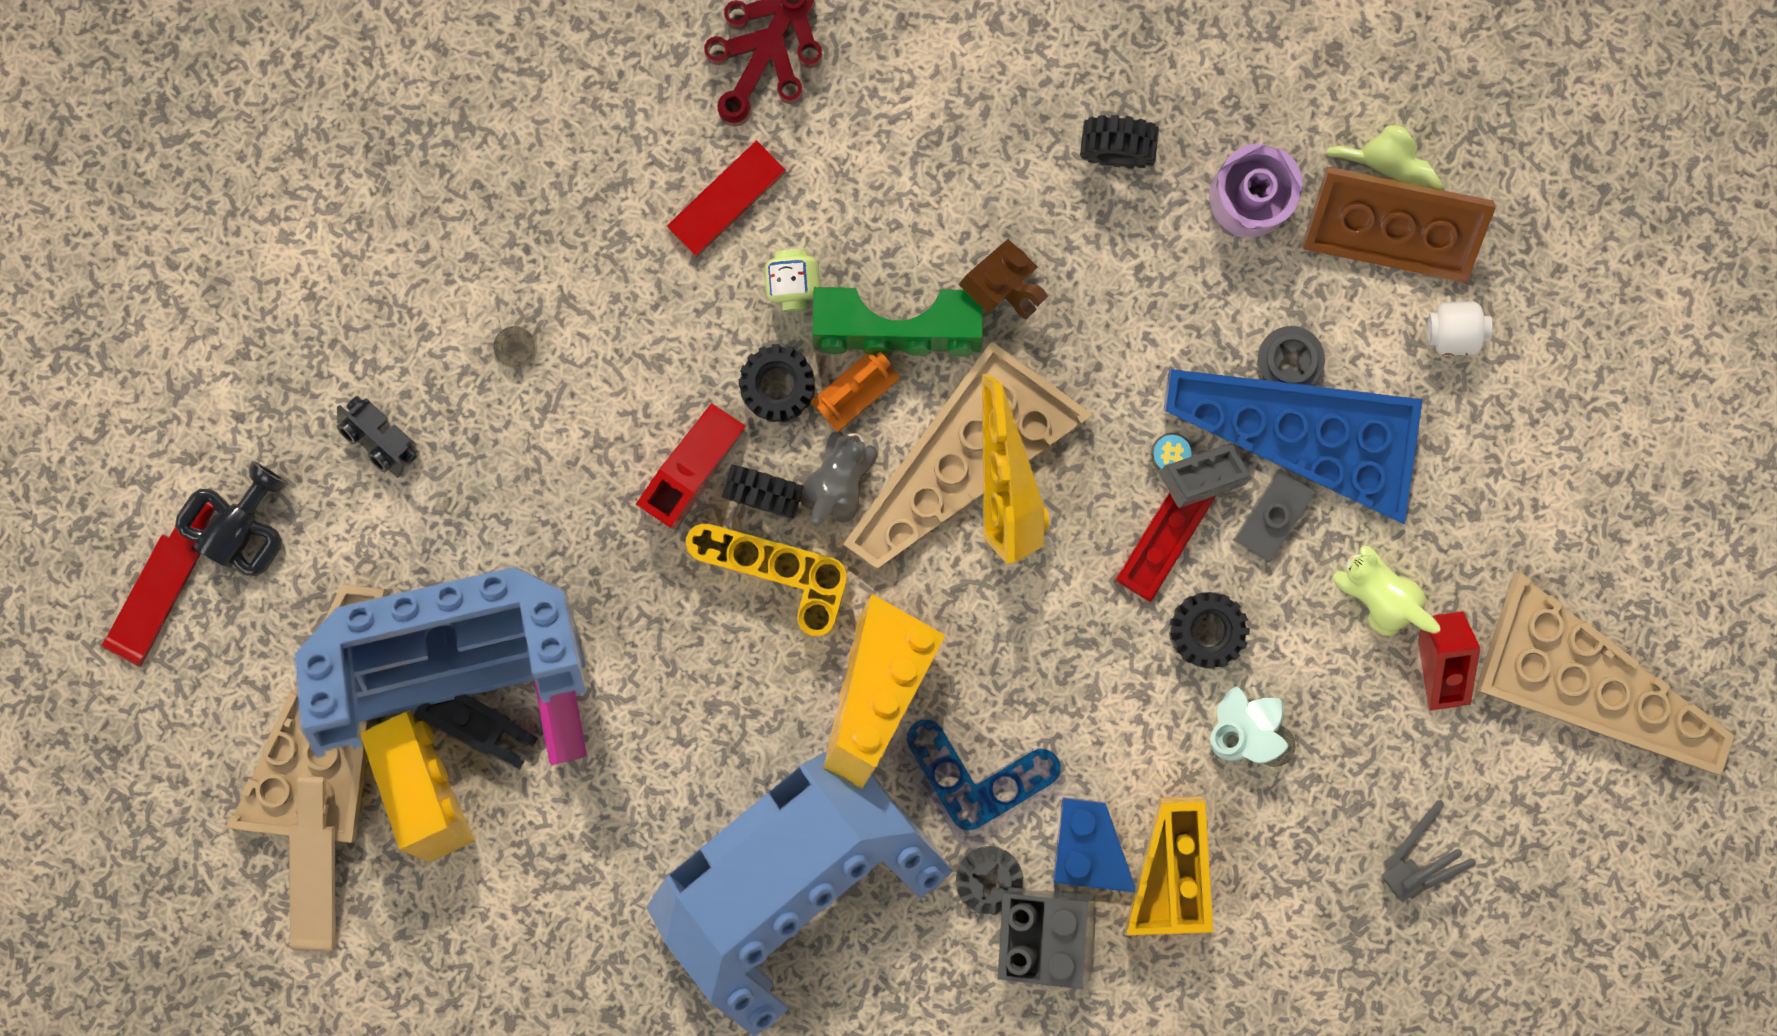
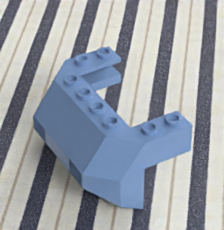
[294,567,586,758]
[646,751,953,1036]

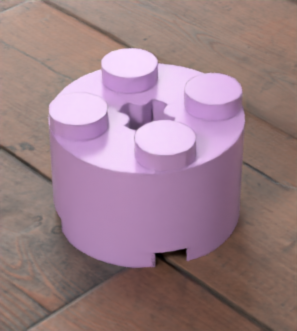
[1209,143,1303,238]

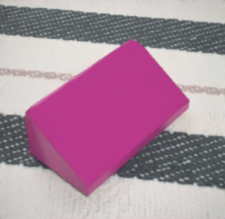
[535,681,587,765]

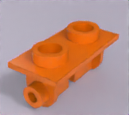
[811,352,901,433]

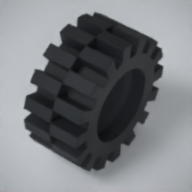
[1080,115,1159,169]
[738,344,815,422]
[722,464,804,519]
[1169,592,1250,669]

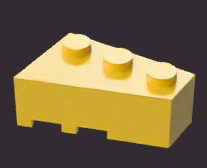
[361,711,475,862]
[1125,796,1214,936]

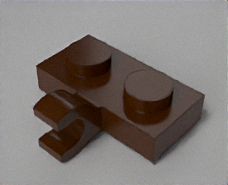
[958,239,1048,320]

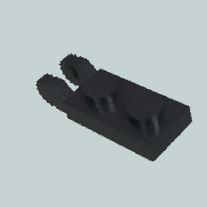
[413,694,538,770]

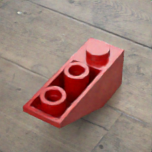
[635,403,747,530]

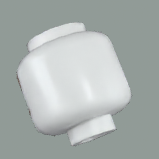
[1427,301,1492,356]

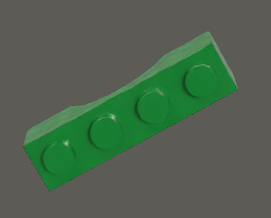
[812,287,983,357]

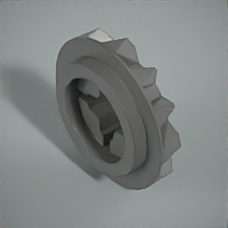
[1256,326,1325,386]
[956,846,1024,915]

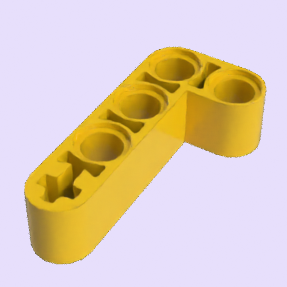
[686,523,847,637]

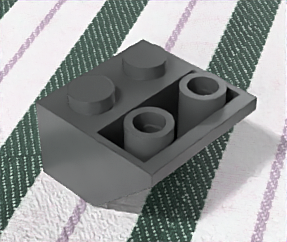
[998,891,1095,989]

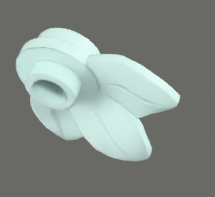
[1210,686,1289,764]

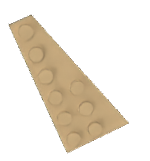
[843,341,1093,569]
[1475,572,1735,776]
[225,584,388,843]

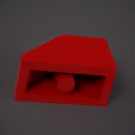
[1418,611,1481,711]

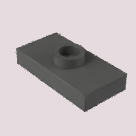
[1159,443,1252,508]
[1233,469,1316,562]

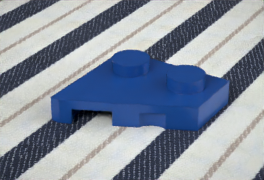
[1053,797,1136,893]

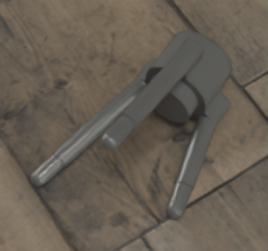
[1381,800,1476,903]

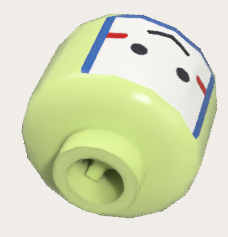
[765,249,820,311]

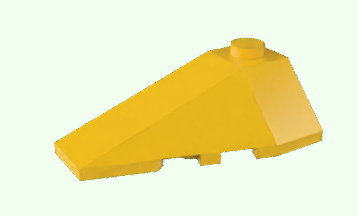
[982,374,1050,564]

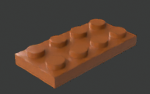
[1303,166,1496,283]

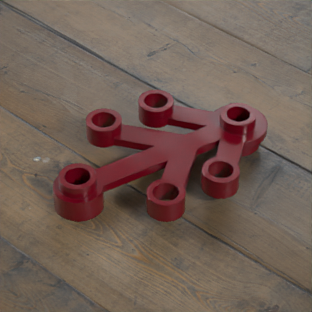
[704,0,823,126]

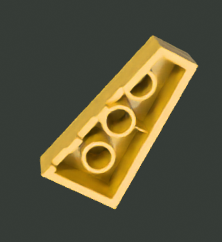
[823,593,946,789]

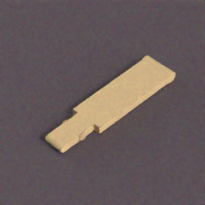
[289,776,336,951]

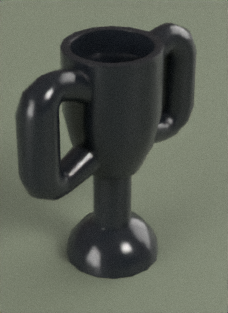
[175,461,288,577]

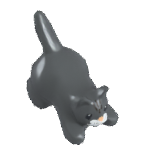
[800,431,878,527]

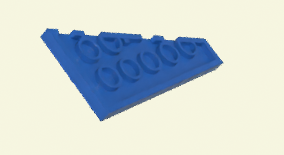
[1163,369,1423,524]

